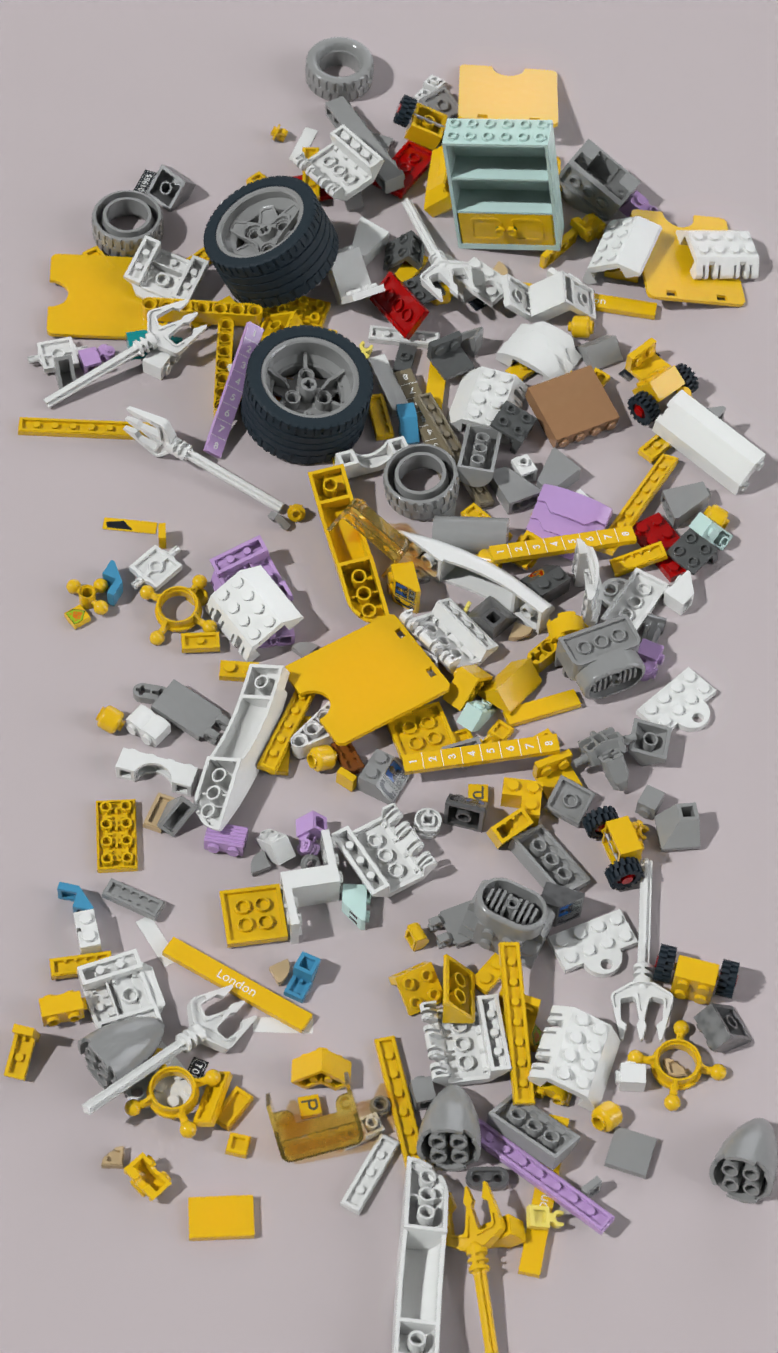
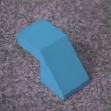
[396,402,420,445]
[102,560,123,606]
[57,882,94,913]
[284,951,321,1003]

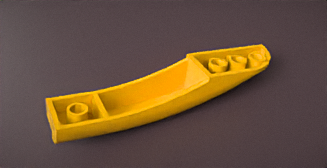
[308,464,389,623]

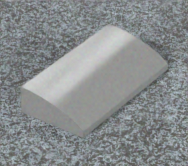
[508,824,591,891]
[486,1094,581,1170]

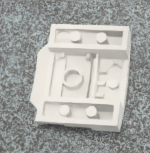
[123,235,209,300]
[496,321,582,383]
[571,538,603,627]
[77,949,166,1030]

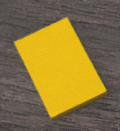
[188,1195,255,1241]

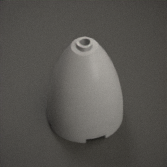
[77,1016,165,1089]
[416,1084,481,1172]
[709,1118,778,1203]

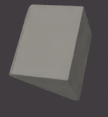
[575,335,623,370]
[628,718,672,766]

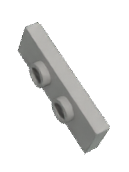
[102,878,165,921]

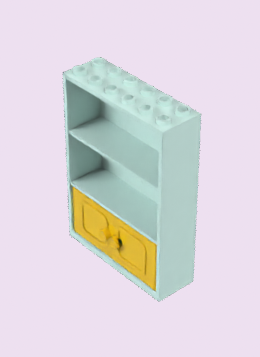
[442,118,564,251]

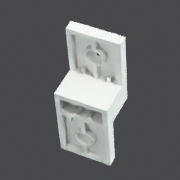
[438,253,504,307]

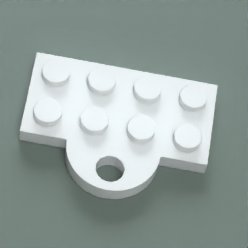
[600,567,669,632]
[636,667,716,732]
[547,909,638,978]
[125,1040,204,1108]

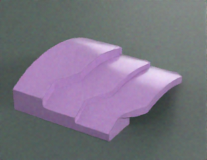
[523,484,613,561]
[209,535,294,601]

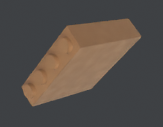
[525,365,620,448]

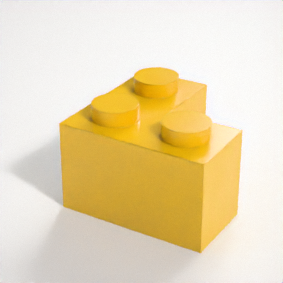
[442,664,493,711]
[500,777,543,827]
[291,1047,351,1091]

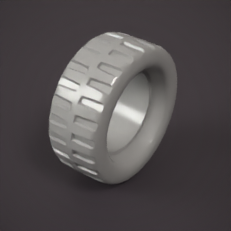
[305,37,373,101]
[92,190,163,257]
[383,444,460,520]

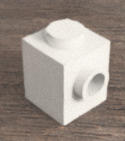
[510,454,537,483]
[615,1061,646,1092]

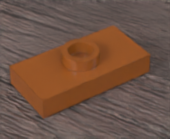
[331,742,365,775]

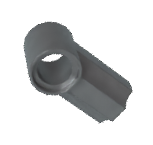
[640,613,667,643]

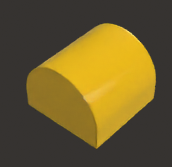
[404,922,429,952]

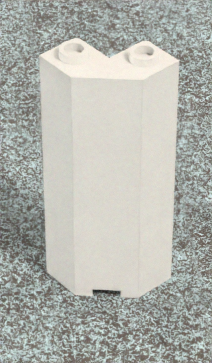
[652,389,766,495]

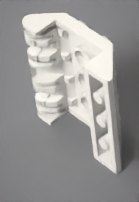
[293,125,384,201]
[583,216,662,284]
[675,230,759,279]
[447,366,528,444]
[205,565,304,662]
[399,597,499,675]
[331,803,438,898]
[419,994,512,1086]
[527,1005,621,1112]

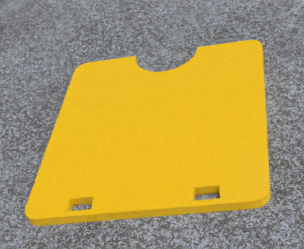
[458,64,558,127]
[630,209,745,307]
[47,254,168,340]
[285,614,450,746]

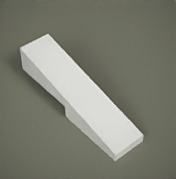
[368,354,408,417]

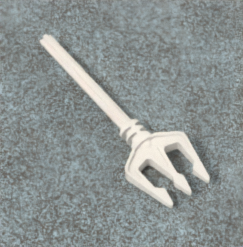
[402,198,474,302]
[43,299,207,408]
[123,406,284,513]
[611,858,674,1042]
[82,985,257,1115]

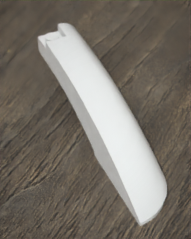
[384,530,555,634]
[194,664,290,832]
[391,1156,449,1353]

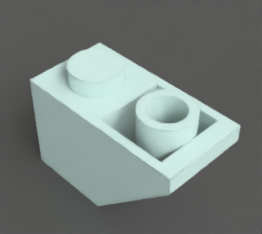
[689,512,733,551]
[456,699,497,732]
[342,883,371,930]

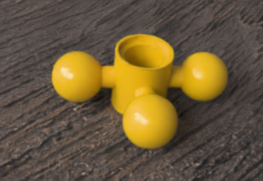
[66,578,109,615]

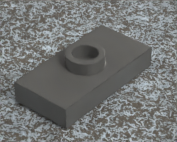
[392,343,417,372]

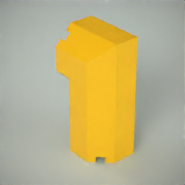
[424,146,452,217]

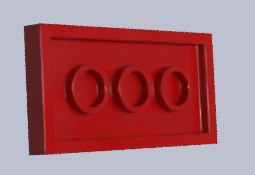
[372,140,432,199]
[369,271,430,340]
[633,512,686,582]

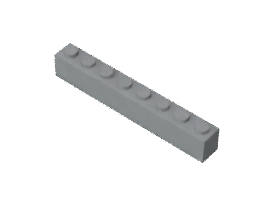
[325,96,405,194]

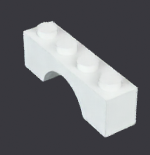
[334,436,408,479]
[115,747,198,797]

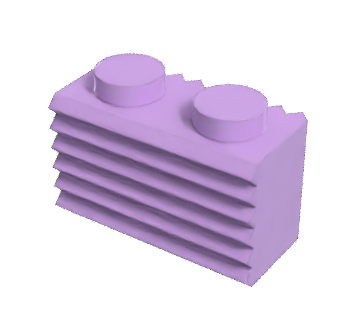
[204,824,248,857]

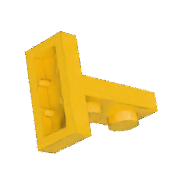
[4,1024,41,1081]

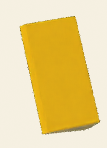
[478,658,542,714]
[443,954,475,1023]

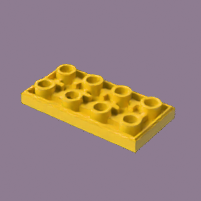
[262,296,331,327]
[96,799,138,873]

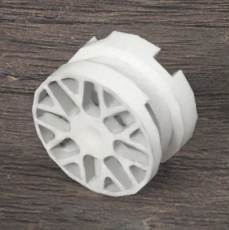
[413,808,442,839]

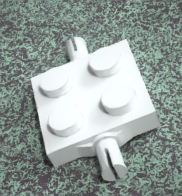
[27,337,88,374]
[129,545,182,592]

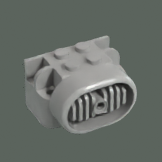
[559,138,640,221]
[554,614,646,700]
[458,878,555,969]

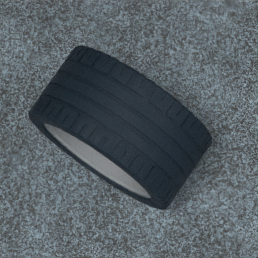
[203,176,339,308]
[241,325,374,464]

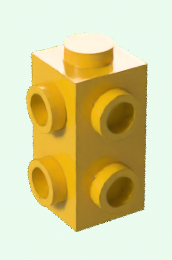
[39,990,88,1026]

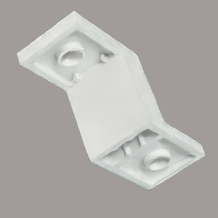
[328,245,385,305]
[502,271,596,323]
[280,829,343,945]

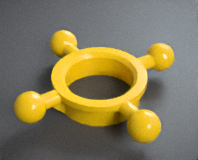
[140,574,217,645]
[627,1020,727,1111]
[124,1048,221,1138]

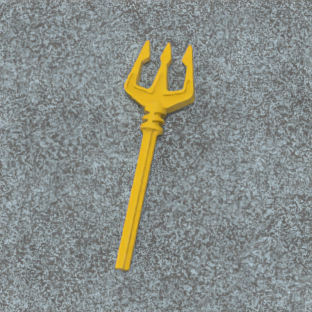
[446,1181,506,1353]

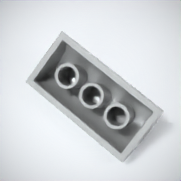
[457,423,502,487]
[432,515,510,554]

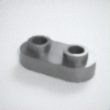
[466,1167,509,1190]

